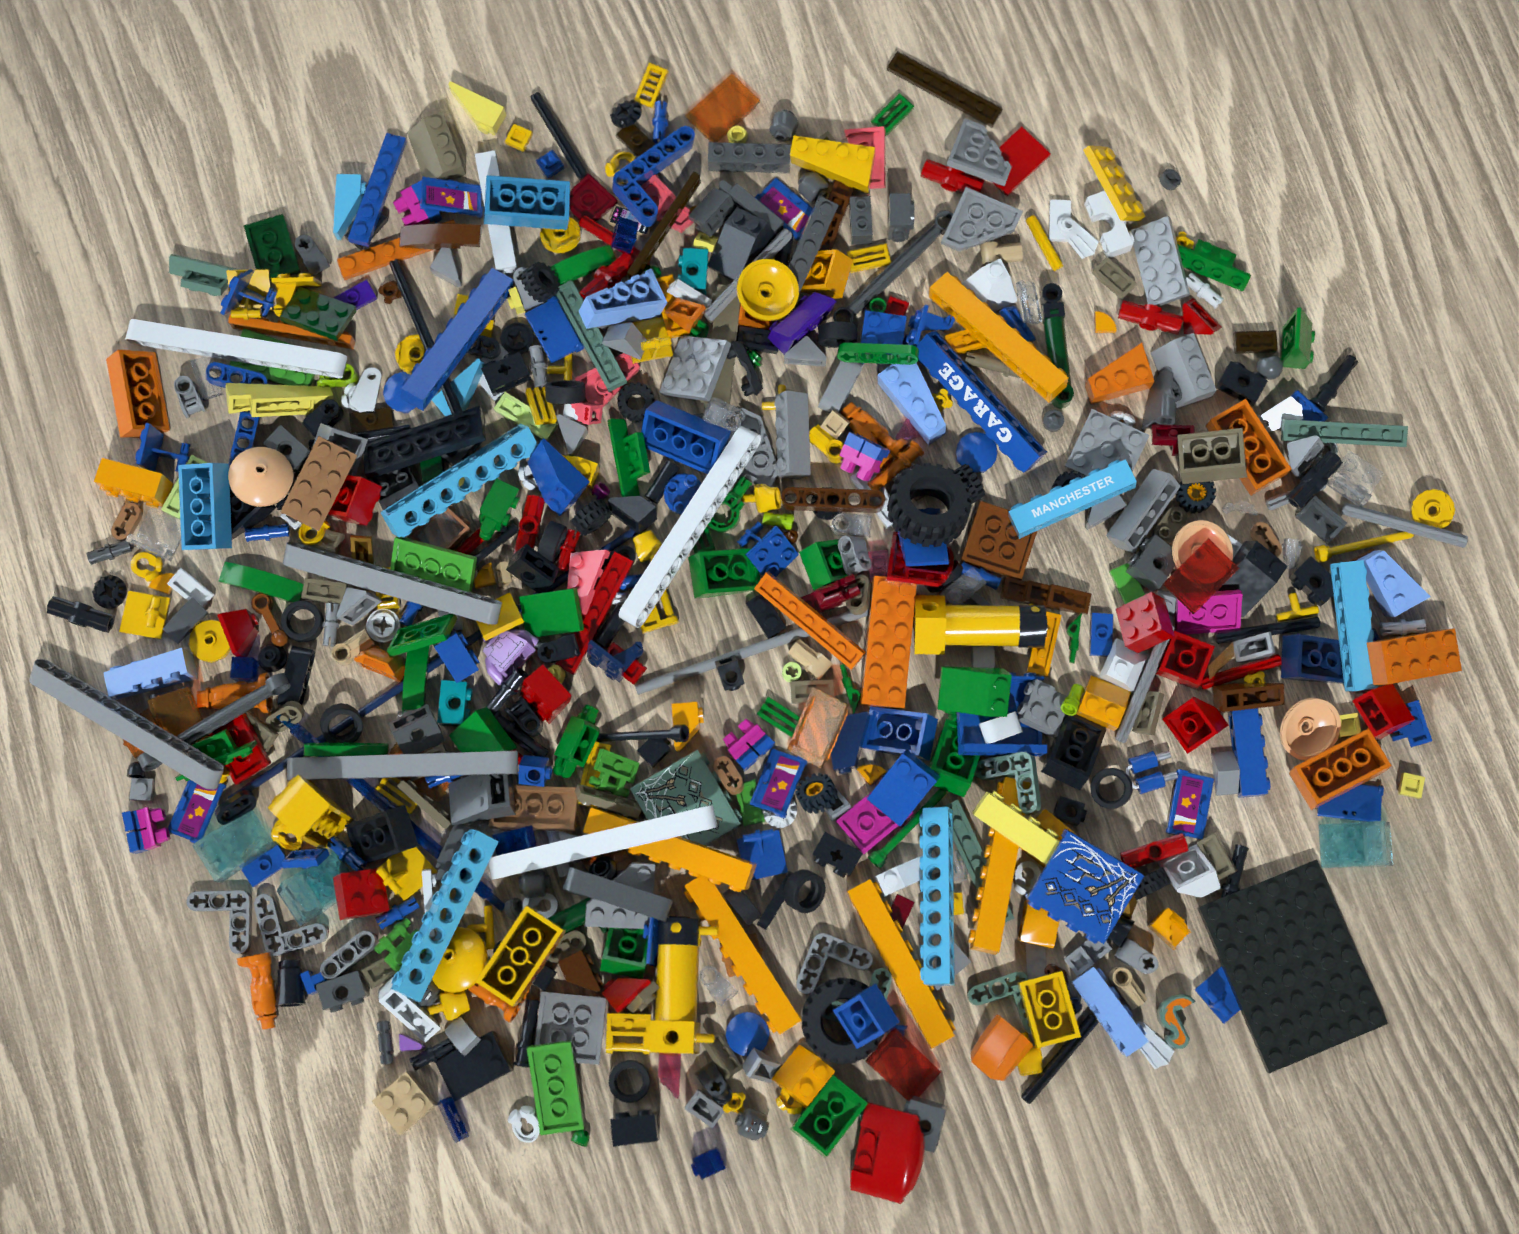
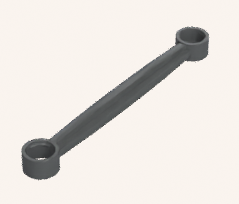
[833,211,953,323]
[137,673,291,771]

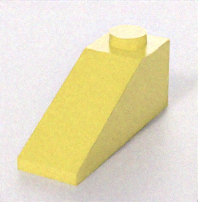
[448,81,506,135]

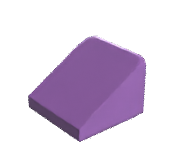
[399,1034,425,1051]

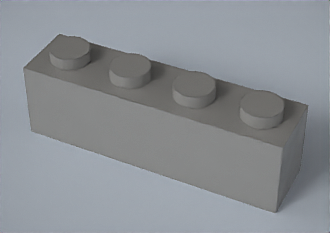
[774,390,811,479]
[1106,469,1181,553]

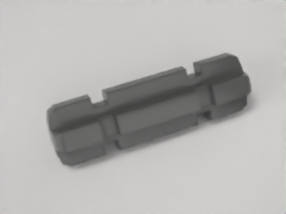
[377,1021,393,1065]

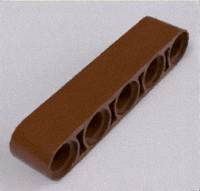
[781,487,885,513]

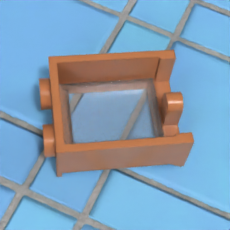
[405,505,472,550]

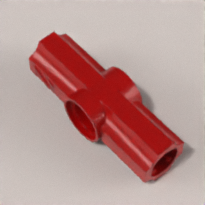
[920,159,984,193]
[579,252,635,300]
[1118,300,1183,335]
[513,495,545,554]
[1120,833,1189,868]

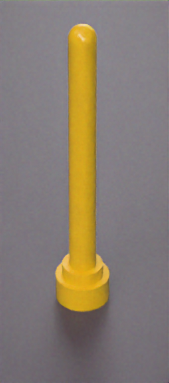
[1314,531,1414,563]

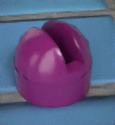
[592,482,610,500]

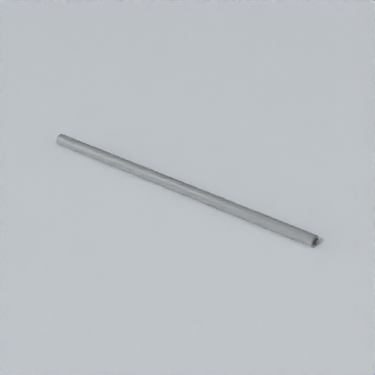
[635,590,918,695]

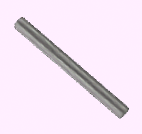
[704,228,792,321]
[1342,503,1468,548]
[1115,625,1175,743]

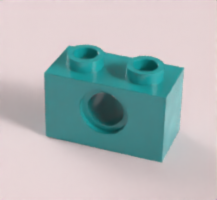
[677,248,709,296]
[437,680,473,727]

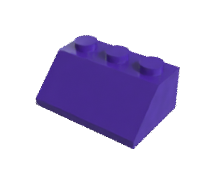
[768,292,836,355]

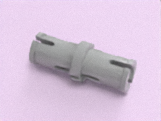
[529,345,547,389]
[322,603,340,647]

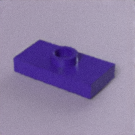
[333,280,377,310]

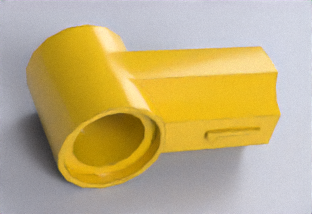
[809,424,843,463]

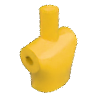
[742,484,781,513]
[633,530,662,562]
[428,991,470,1020]
[1017,1032,1043,1076]

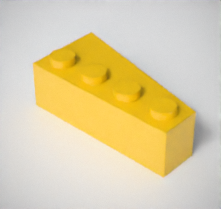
[790,135,876,195]

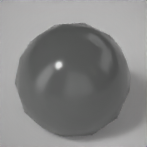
[1256,356,1283,380]

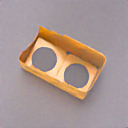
[1018,900,1060,949]
[1147,907,1192,950]

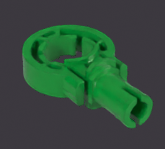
[708,476,752,532]

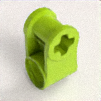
[317,364,359,388]

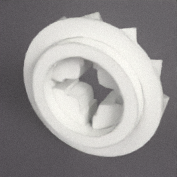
[366,609,401,643]
[763,799,797,828]

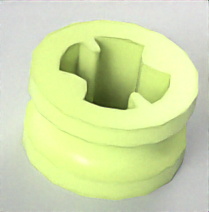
[782,662,802,683]

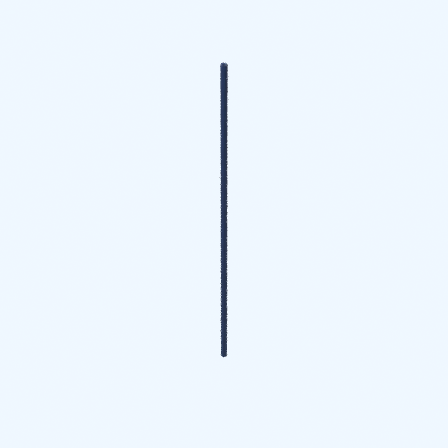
[228,528,638,799]

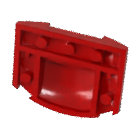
[887,531,954,587]
[850,1102,925,1204]

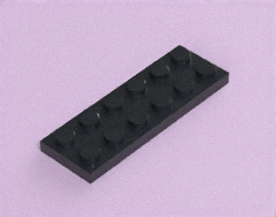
[363,406,486,479]

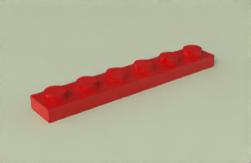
[555,551,634,675]

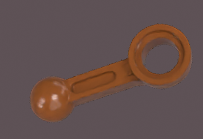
[251,593,288,647]

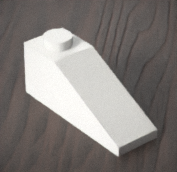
[875,851,940,897]
[378,977,441,1043]

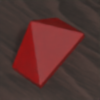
[1183,298,1222,335]

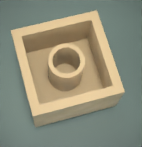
[372,1071,438,1136]

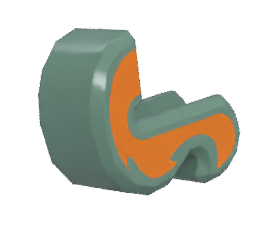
[1157,994,1196,1049]

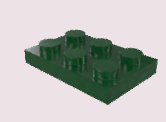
[243,214,301,282]
[280,287,357,341]

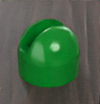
[644,265,662,278]
[870,298,886,313]
[570,1129,590,1147]

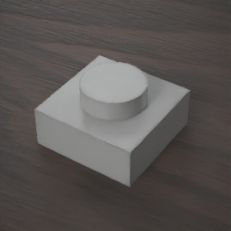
[129,778,155,801]

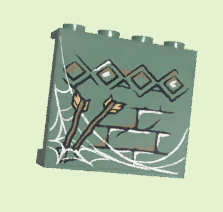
[630,750,742,846]

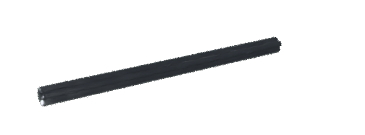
[389,259,463,417]

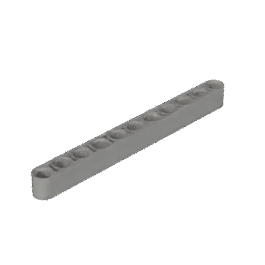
[283,542,502,625]
[29,659,224,790]
[287,751,518,780]

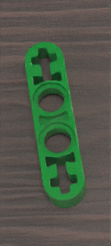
[837,343,919,365]
[304,743,389,756]

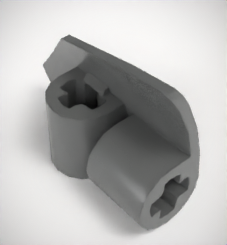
[1141,369,1182,432]

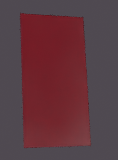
[890,894,915,929]

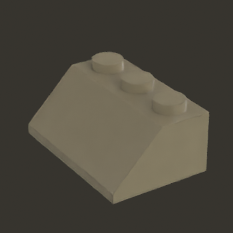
[407,112,466,180]
[1178,428,1247,484]

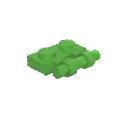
[589,749,640,797]
[374,918,426,973]

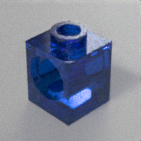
[611,216,639,253]
[230,657,259,682]
[690,1147,726,1180]

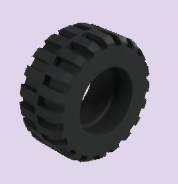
[887,463,972,547]
[801,978,884,1064]

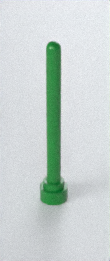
[868,789,946,869]

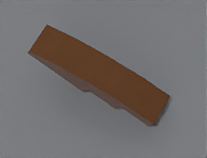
[818,180,855,251]
[399,224,482,250]
[1000,577,1092,615]

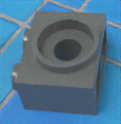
[888,193,914,242]
[1125,534,1175,592]
[389,704,445,754]
[904,1096,948,1153]

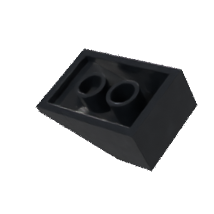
[708,207,776,281]
[230,488,276,540]
[1211,541,1288,617]
[1041,715,1107,790]
[345,805,419,863]
[435,1031,514,1102]

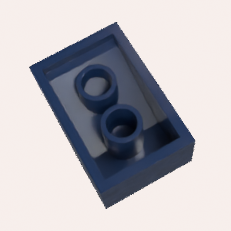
[1281,634,1344,684]

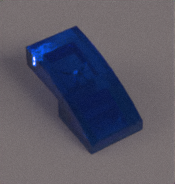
[492,825,537,856]

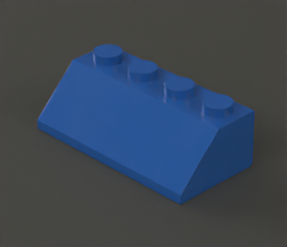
[641,400,731,474]

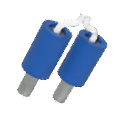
[1126,751,1178,794]

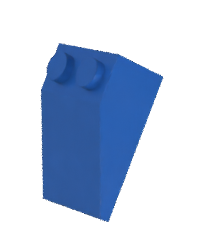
[527,438,590,516]
[897,507,949,567]
[862,706,938,761]
[867,749,941,826]

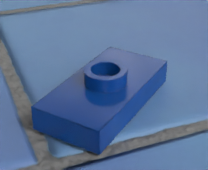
[999,306,1036,343]
[1291,390,1328,422]
[1089,613,1113,657]
[241,845,286,887]
[281,848,330,869]

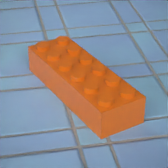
[860,576,917,709]

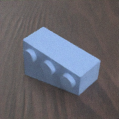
[1356,550,1431,617]

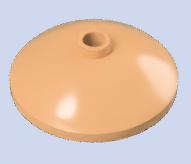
[228,447,293,507]
[1172,520,1233,584]
[1280,698,1341,760]

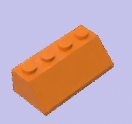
[106,350,170,438]

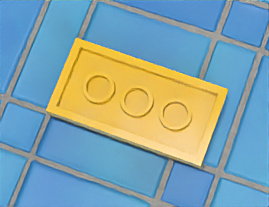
[1083,145,1146,221]

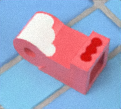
[563,401,603,425]

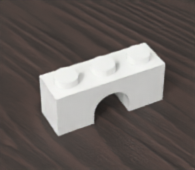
[1084,191,1134,259]

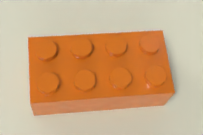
[1205,399,1292,496]
[1367,628,1462,685]
[1289,728,1392,810]

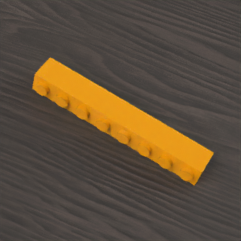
[929,272,1069,403]
[968,777,1031,955]
[583,807,757,892]
[683,875,801,1035]
[847,879,956,1049]

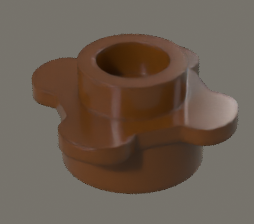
[378,280,402,304]

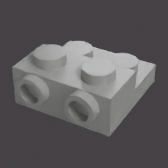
[1017,679,1068,738]

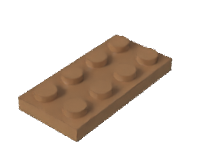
[280,436,357,531]
[489,785,579,832]

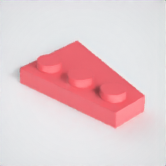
[844,126,886,189]
[631,174,694,233]
[575,353,640,416]
[567,550,610,615]

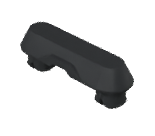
[727,341,763,397]

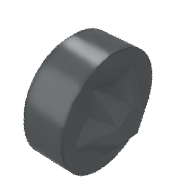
[1159,169,1181,190]
[1043,410,1064,432]
[505,898,523,921]

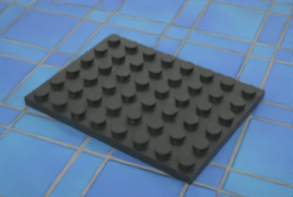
[1197,860,1388,1073]

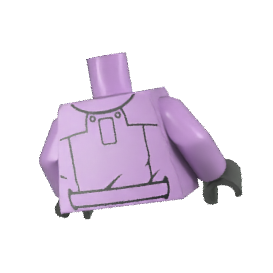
[483,629,546,685]

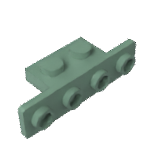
[169,254,241,296]

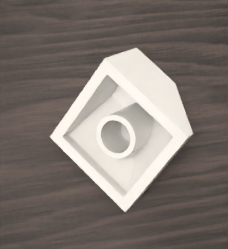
[962,258,1018,313]
[1099,638,1150,694]
[1158,845,1221,898]

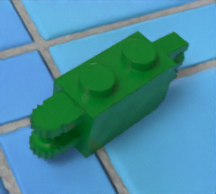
[552,704,600,779]

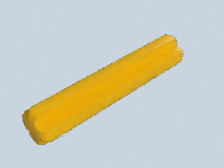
[1026,215,1063,271]

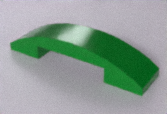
[551,245,616,285]
[218,562,304,603]
[402,645,432,713]

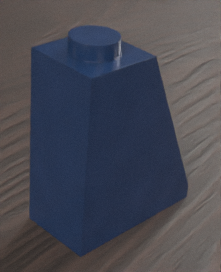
[825,712,870,774]

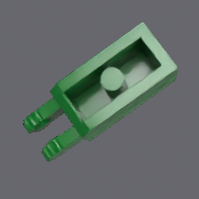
[479,478,521,541]

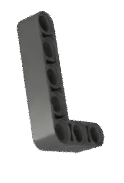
[563,867,673,922]

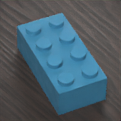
[484,175,570,230]
[178,463,232,550]

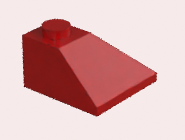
[217,609,259,661]
[1162,697,1229,754]
[602,978,652,1013]

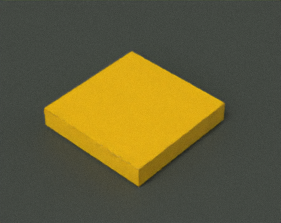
[476,592,524,641]

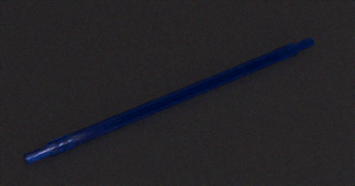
[276,714,505,912]

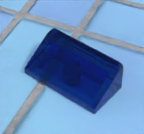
[437,1096,469,1143]

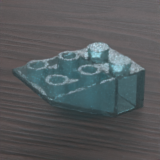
[192,811,276,883]
[1319,821,1393,868]
[277,852,350,926]

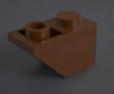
[558,950,603,992]

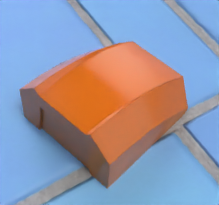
[354,646,406,682]
[971,1014,1033,1081]

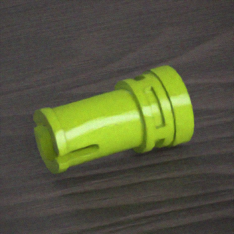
[763,512,794,530]
[1061,684,1085,716]

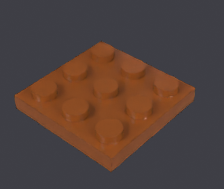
[961,501,1037,580]

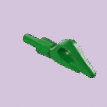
[1066,614,1082,664]
[840,664,861,714]

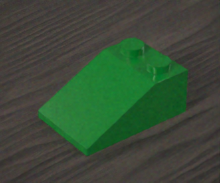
[1281,307,1315,369]
[688,548,760,599]
[937,666,1012,717]
[929,718,980,797]
[600,928,648,979]
[790,1075,868,1157]

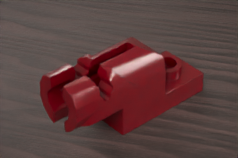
[1151,425,1195,456]
[800,574,861,614]

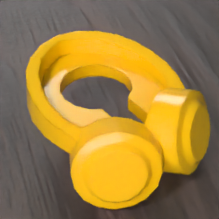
[605,152,636,184]
[299,520,331,545]
[130,552,162,582]
[271,820,304,851]
[776,1089,802,1114]

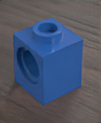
[519,755,552,787]

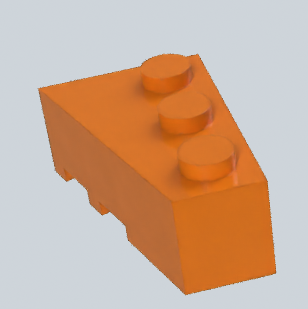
[1085,343,1155,405]

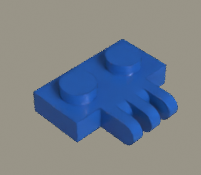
[1392,700,1432,748]

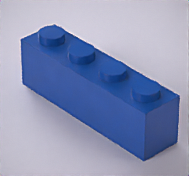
[1228,708,1271,798]

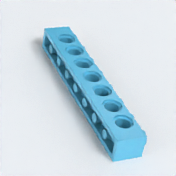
[380,423,538,538]
[919,807,955,986]
[391,829,498,1002]

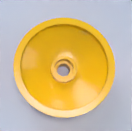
[737,259,799,321]
[432,927,488,993]

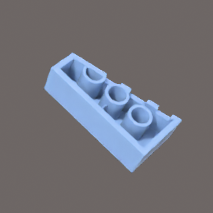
[579,268,667,329]
[878,363,946,445]
[103,648,198,700]
[1071,967,1149,1057]

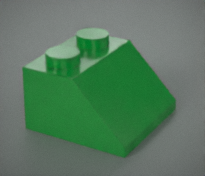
[799,539,851,591]

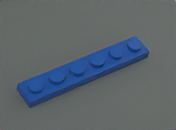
[348,133,407,247]

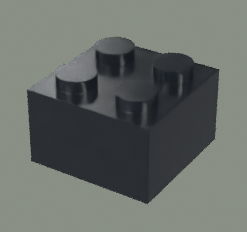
[610,1109,660,1147]

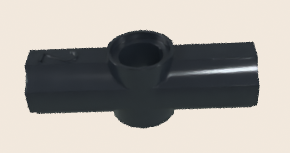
[1286,451,1343,510]
[47,596,115,633]

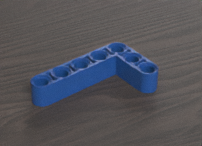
[612,126,695,227]
[205,362,267,468]

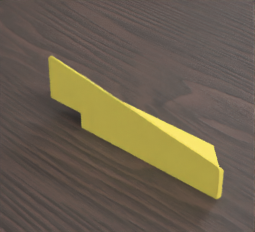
[226,383,334,417]

